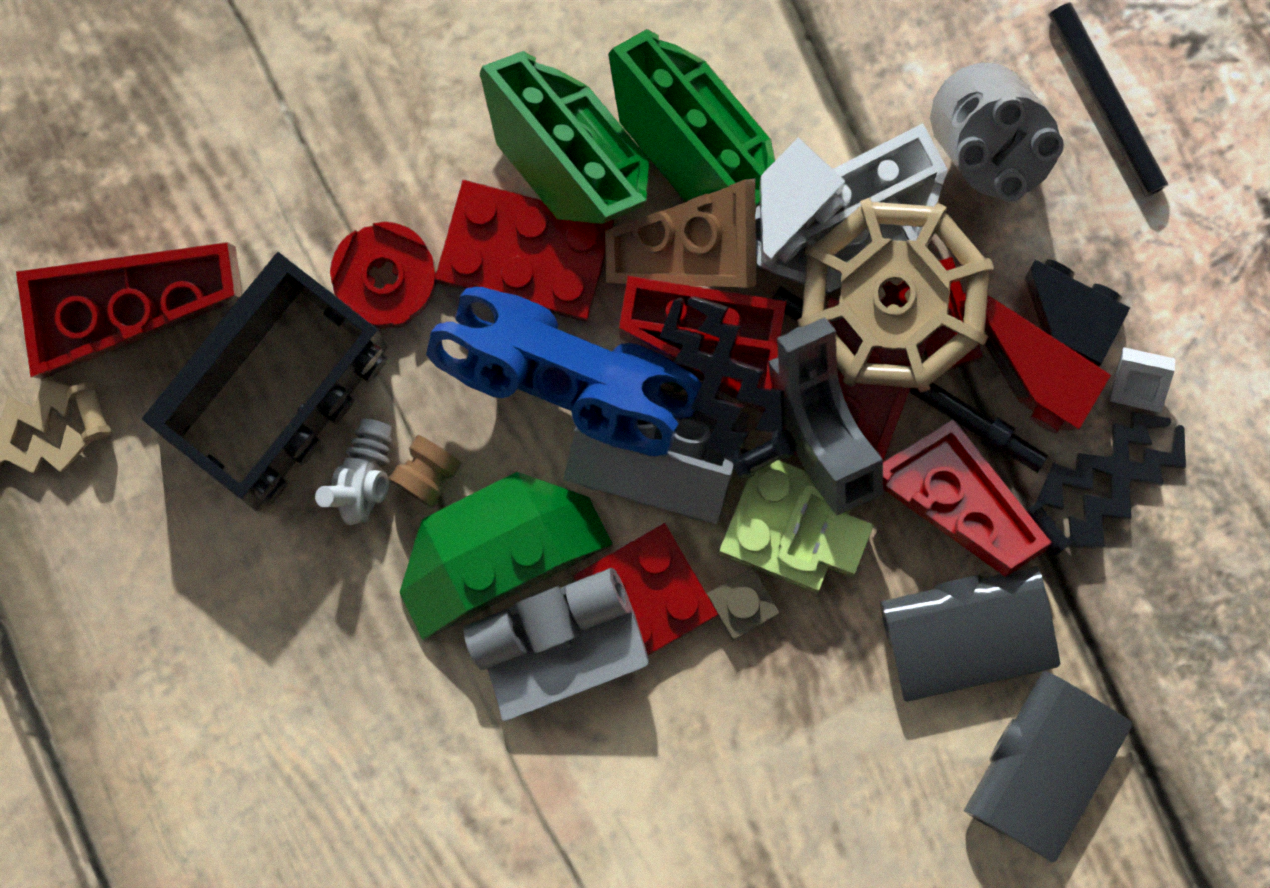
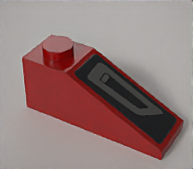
[959,293,1111,434]

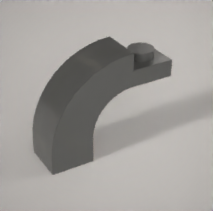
[768,317,883,516]

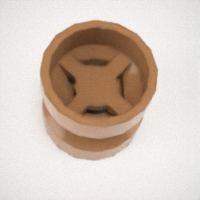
[389,435,462,508]

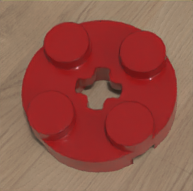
[330,221,436,329]

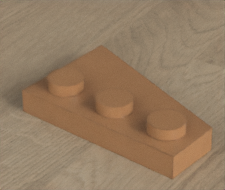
[605,179,756,288]

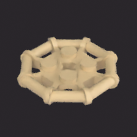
[797,198,994,393]

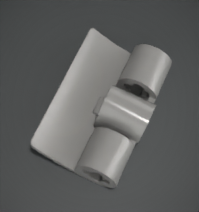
[464,568,649,721]

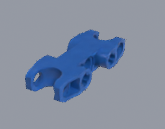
[426,287,702,456]

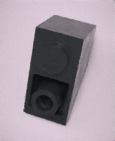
[1025,259,1130,367]

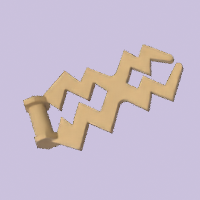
[0,377,111,474]

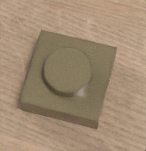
[707,567,780,641]

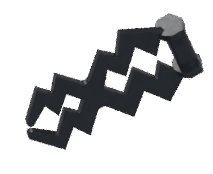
[659,297,797,478]
[1026,412,1186,558]

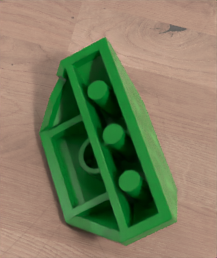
[608,29,775,207]
[479,51,649,224]
[399,471,613,641]

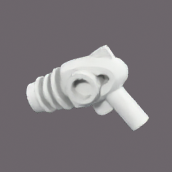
[315,419,392,525]

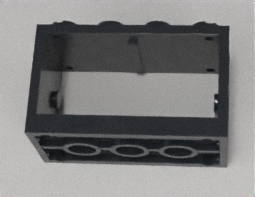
[141,251,388,511]

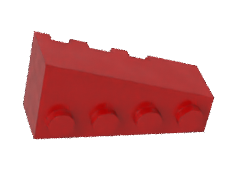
[16,242,242,379]

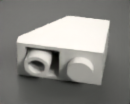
[759,137,846,268]

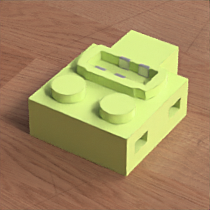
[719,460,874,594]

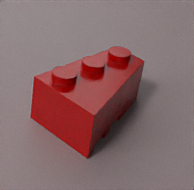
[619,276,786,413]

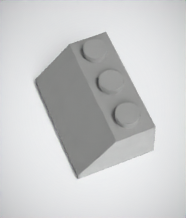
[563,389,750,524]

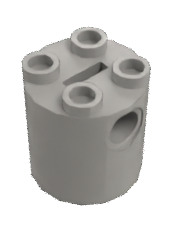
[930,62,1064,202]

